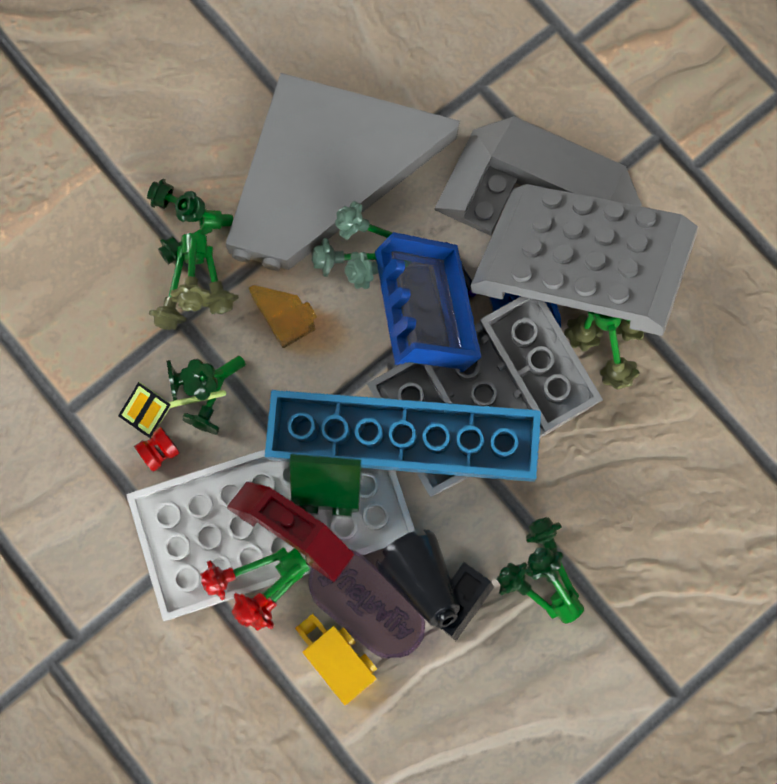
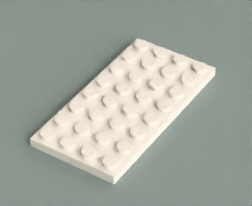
[126,450,416,621]

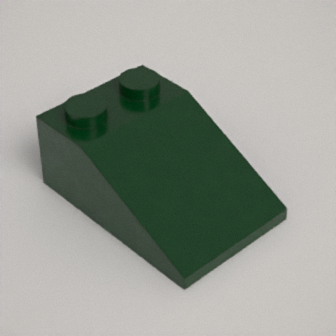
[290,454,362,517]

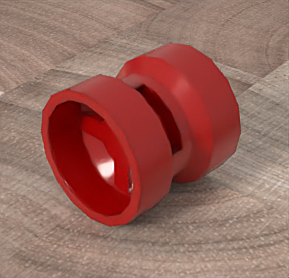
[134,427,180,472]

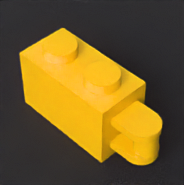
[295,613,377,706]

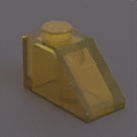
[248,285,317,349]

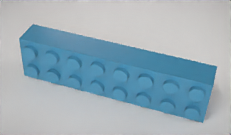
[265,390,541,482]

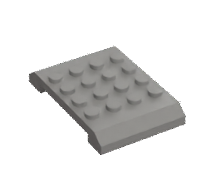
[471,184,698,336]

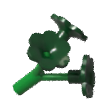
[166,356,246,435]

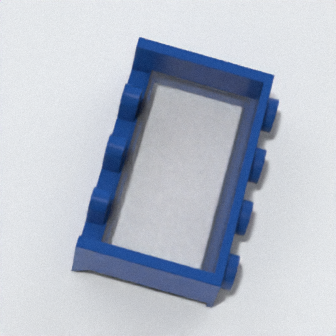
[375,232,481,372]

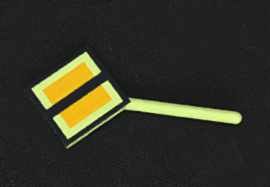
[118,382,226,438]

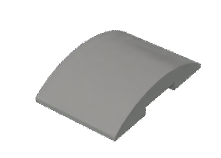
[367,296,603,497]

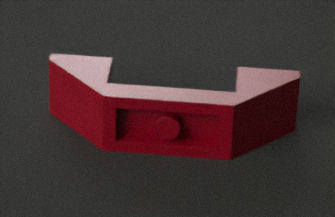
[227,481,354,583]

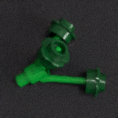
[147,179,234,265]

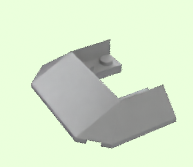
[435,116,642,236]

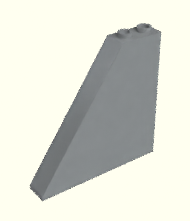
[226,73,460,271]

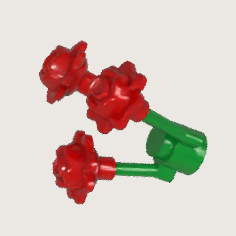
[201,547,310,631]

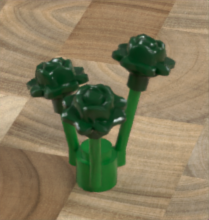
[497,517,584,624]

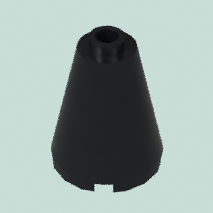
[376,530,460,627]

